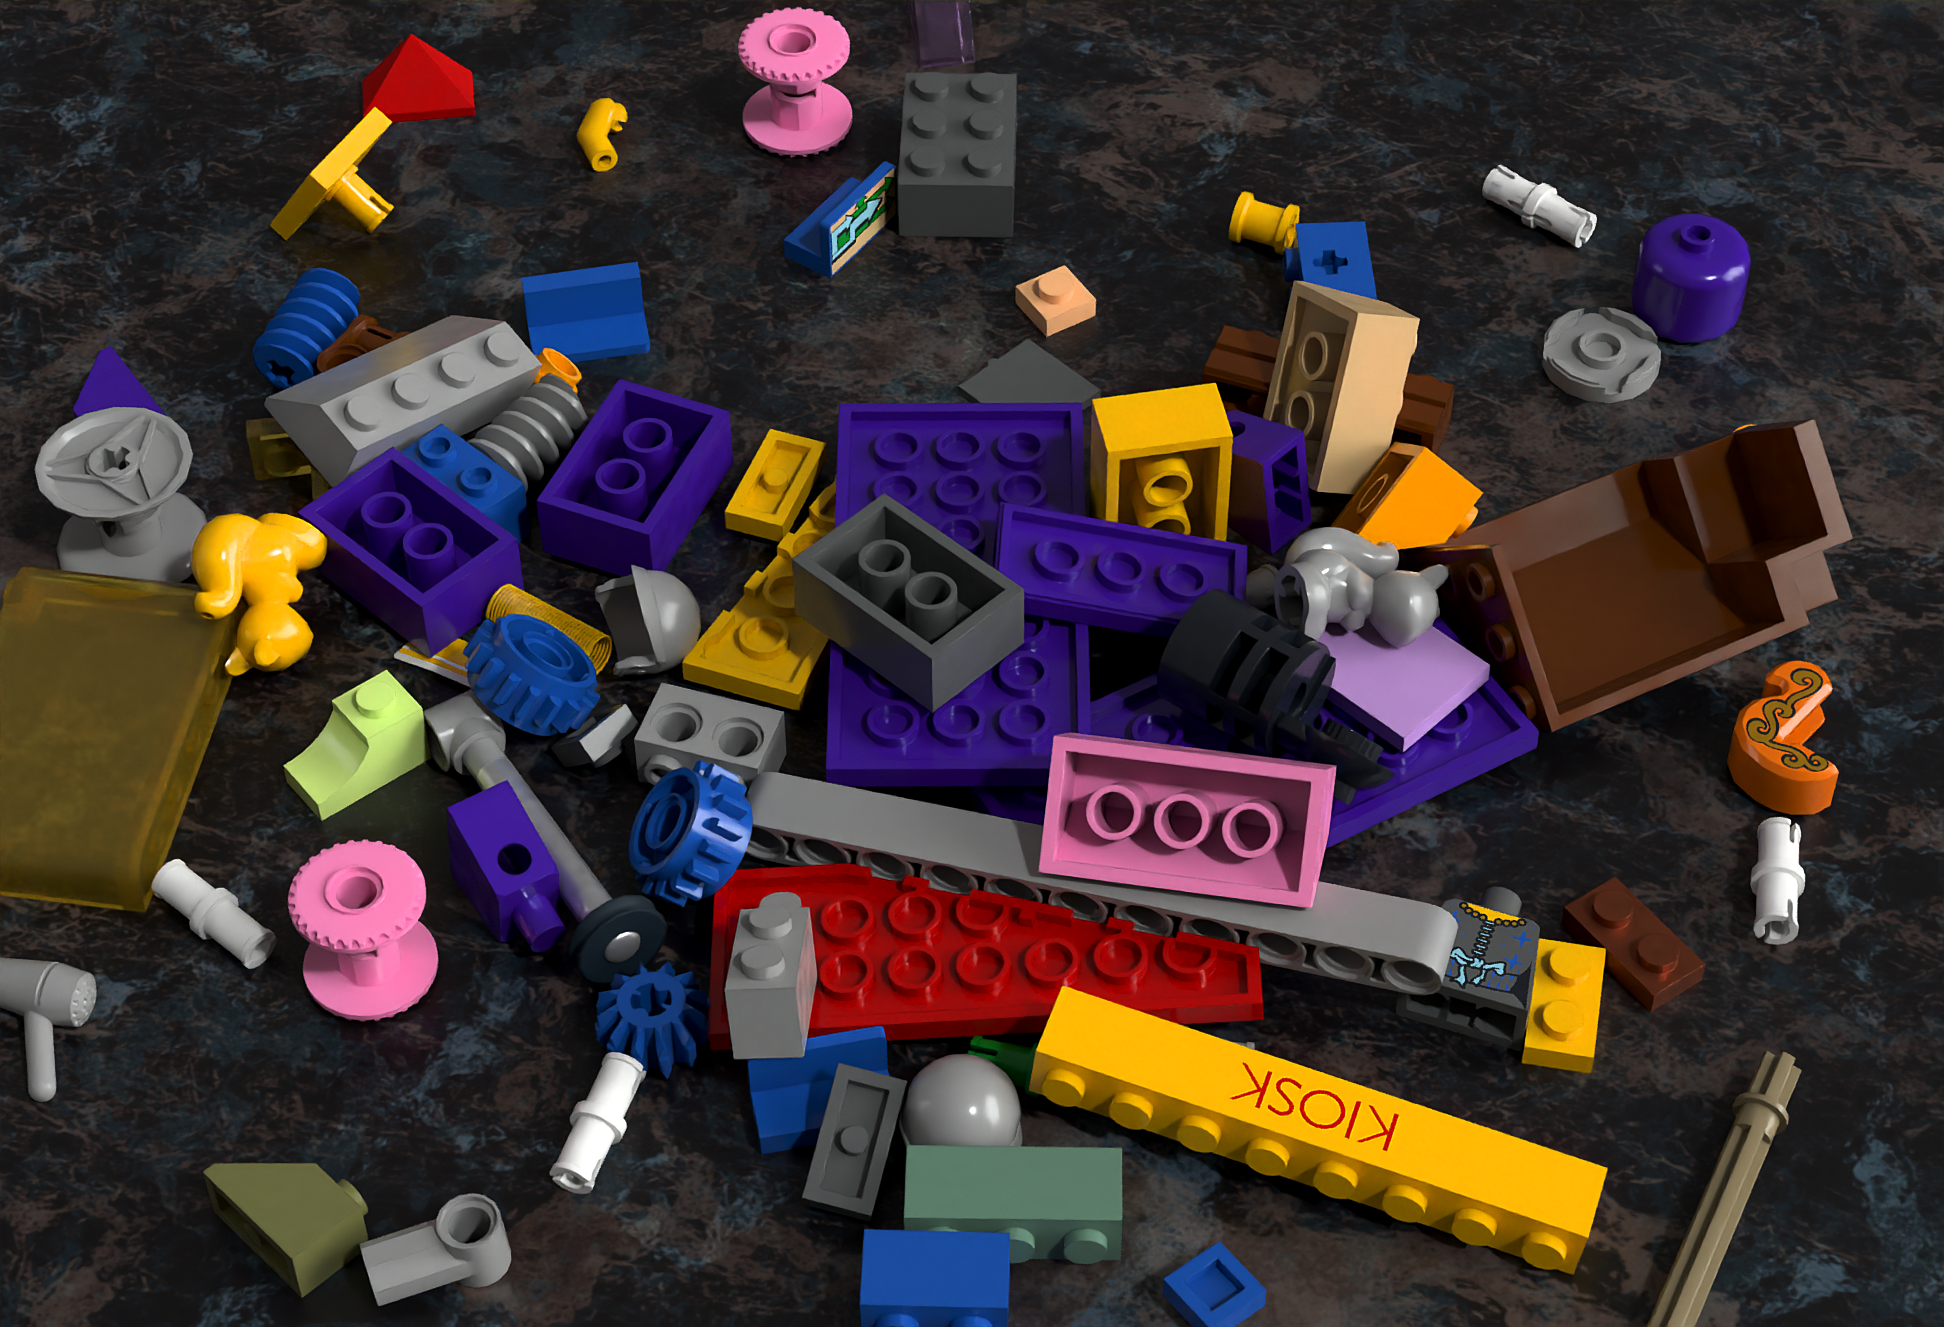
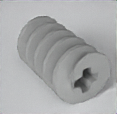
[467,373,590,493]

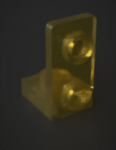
[246,417,332,501]

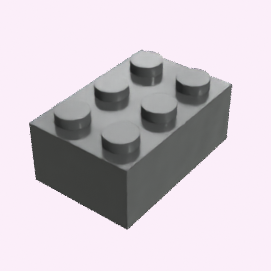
[898,71,1017,238]
[792,493,1024,712]

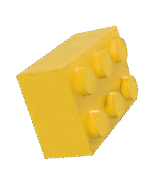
[1089,383,1233,542]

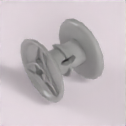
[34,407,208,599]

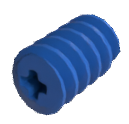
[253,268,360,391]

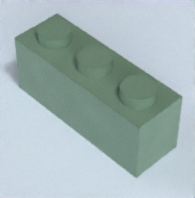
[904,1145,1122,1264]

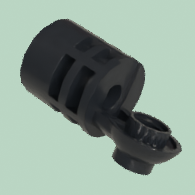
[1157,589,1396,806]

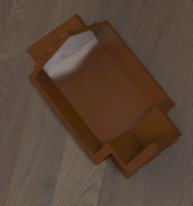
[1407,419,1853,732]

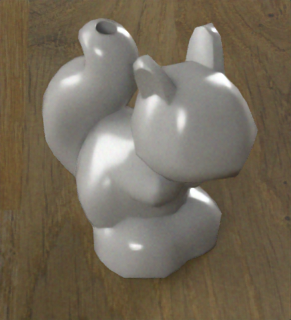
[1274,527,1448,647]

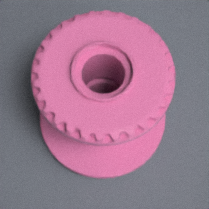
[738,7,852,157]
[288,839,439,1022]

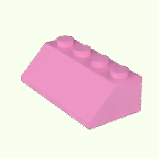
[1038,732,1337,908]

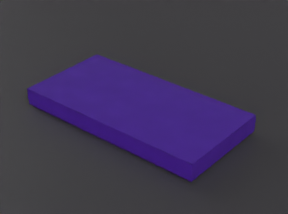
[992,502,1247,639]

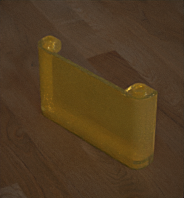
[0,566,249,913]

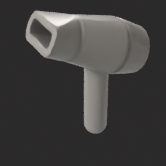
[0,957,97,1102]

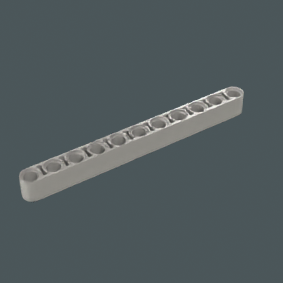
[745,772,1458,995]

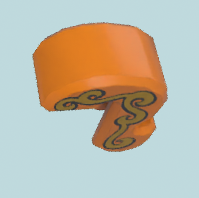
[1727,660,1839,815]

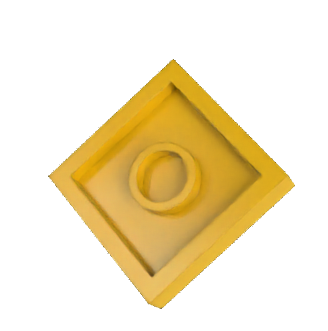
[269,107,394,241]

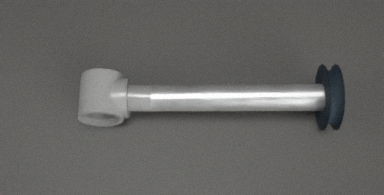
[423,689,667,985]

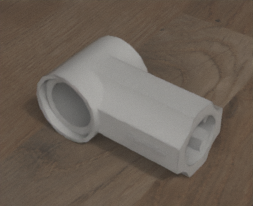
[360,1193,512,1306]

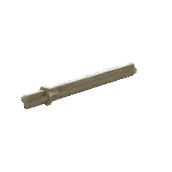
[1647,1051,1802,1327]

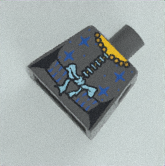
[1395,887,1540,1052]

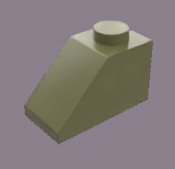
[203,1163,369,1298]

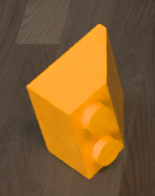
[1330,442,1483,550]

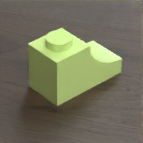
[283,670,431,821]

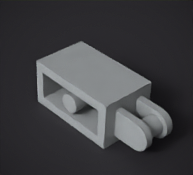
[725,892,817,1059]

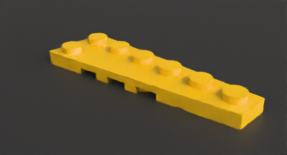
[682,477,836,711]

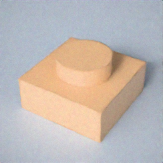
[1016,265,1096,337]

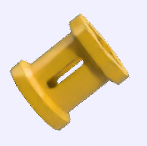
[1229,191,1300,256]

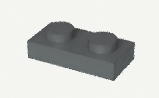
[801,1063,907,1222]

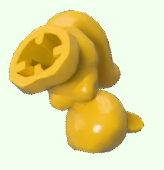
[190,513,327,677]

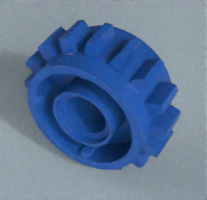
[463,614,600,736]
[629,760,753,907]

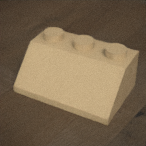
[1263,280,1420,494]

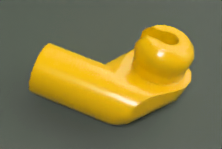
[577,98,627,172]

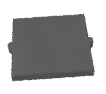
[958,339,1101,411]

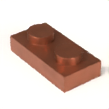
[1561,877,1705,1012]

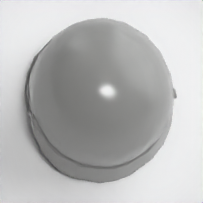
[594,564,701,677]
[898,1054,1023,1147]

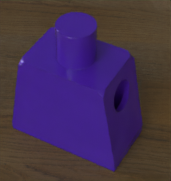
[1226,410,1312,555]
[447,780,567,952]

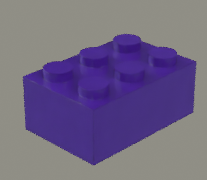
[536,379,733,577]
[298,447,524,658]

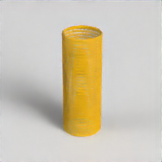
[485,584,612,675]

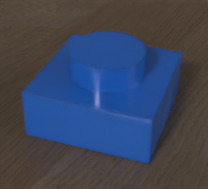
[1162,1241,1267,1327]

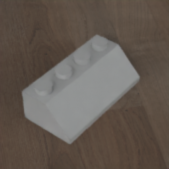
[264,315,542,488]

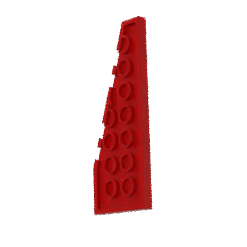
[707,863,1264,1051]

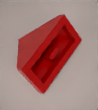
[362,34,475,123]

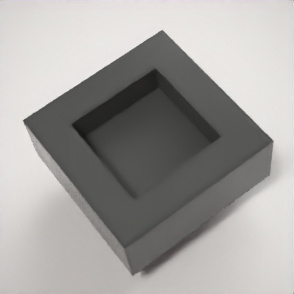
[551,703,640,768]

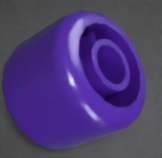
[1631,213,1751,343]

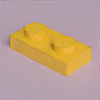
[725,429,827,542]
[1522,938,1606,1074]

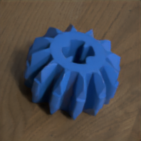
[595,961,711,1080]

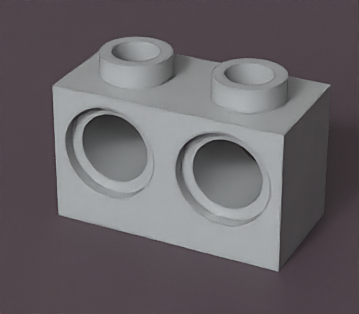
[634,683,787,797]

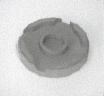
[1542,307,1661,403]

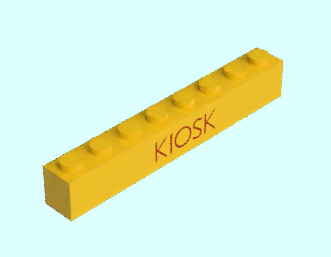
[1029,985,1608,1275]

